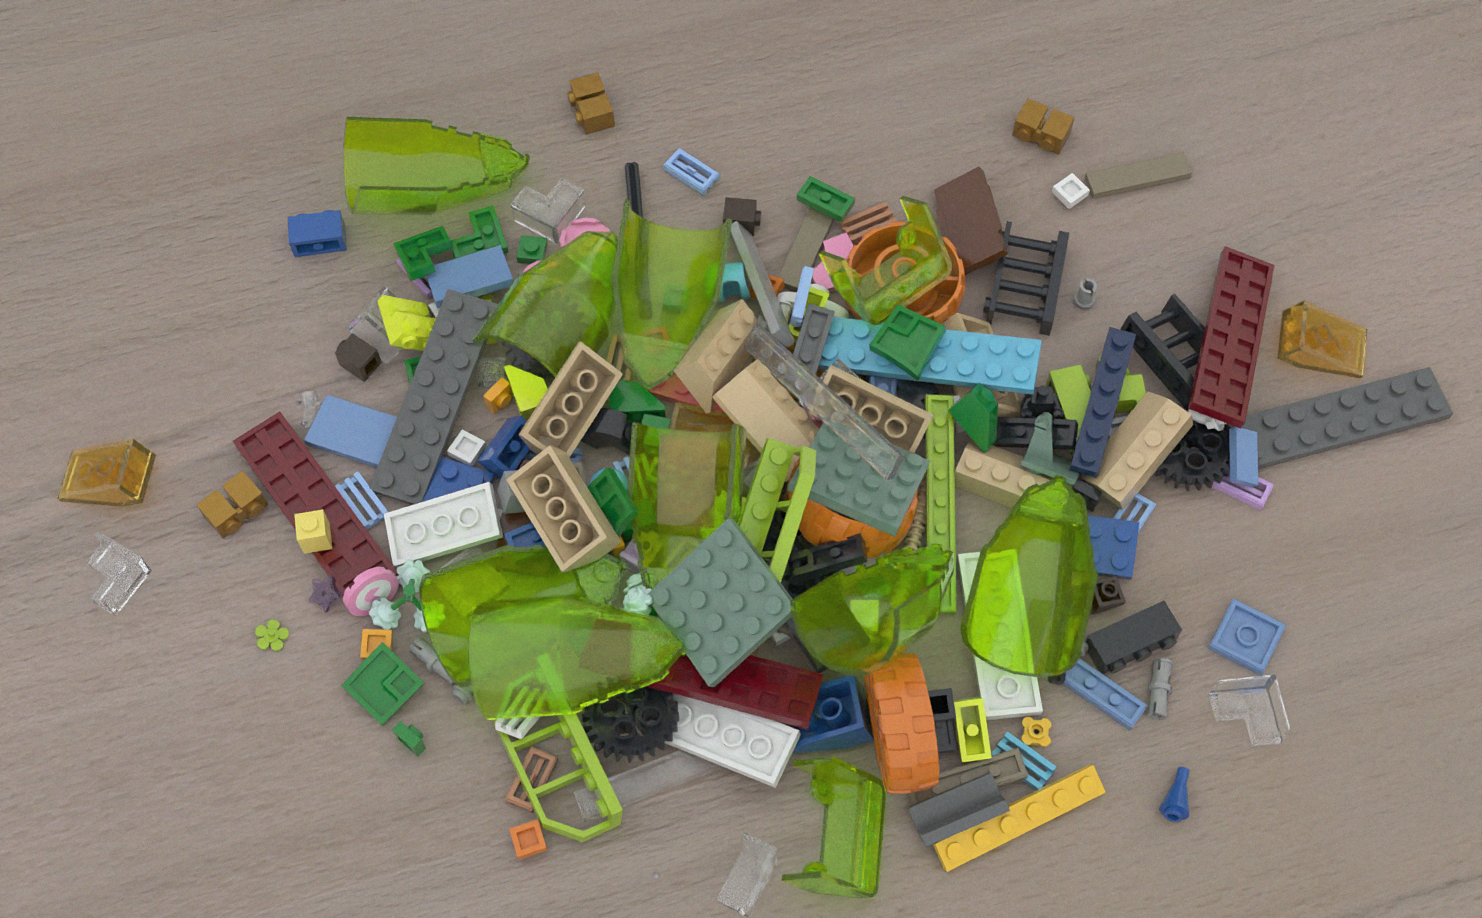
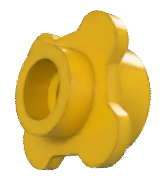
[1021,717,1052,747]

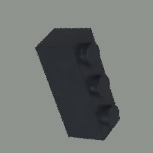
[1086,601,1182,674]

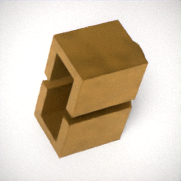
[567,72,615,135]
[1012,98,1075,155]
[196,470,268,538]

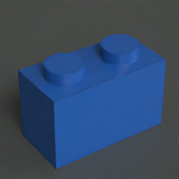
[288,210,347,257]
[477,416,530,479]

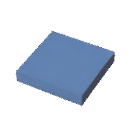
[1208,598,1286,676]

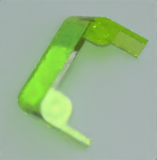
[819,196,952,325]
[782,755,886,898]

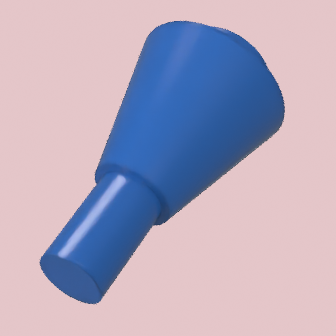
[1159,767,1190,822]

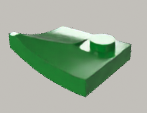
[869,304,946,380]
[587,468,639,549]
[341,642,425,726]

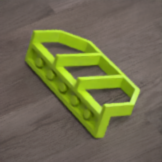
[738,438,816,583]
[494,656,623,842]

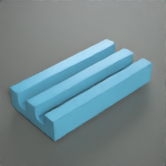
[991,731,1057,790]

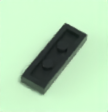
[993,417,1079,450]

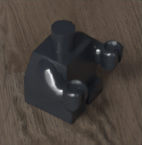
[1020,385,1064,419]

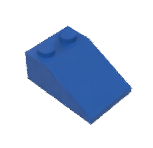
[776,674,874,753]

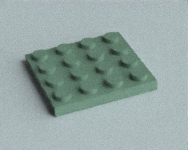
[787,416,930,537]
[647,518,800,687]

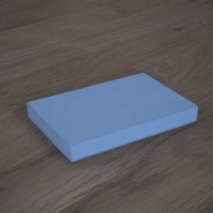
[426,245,514,309]
[304,395,397,468]

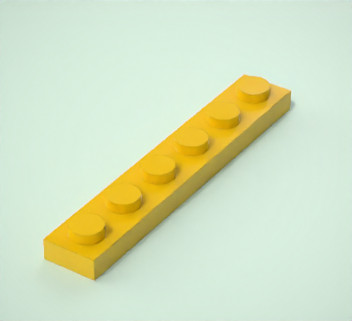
[933,764,1106,872]

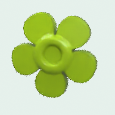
[255,619,289,652]

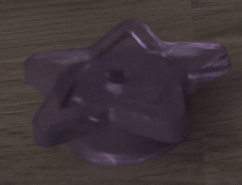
[308,576,341,613]

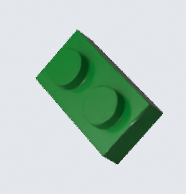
[797,176,855,223]

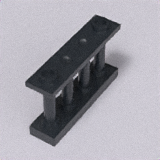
[983,221,1069,336]
[1120,294,1205,411]

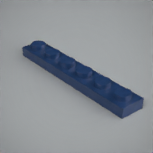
[1069,327,1136,478]

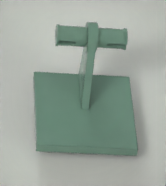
[1021,412,1080,485]

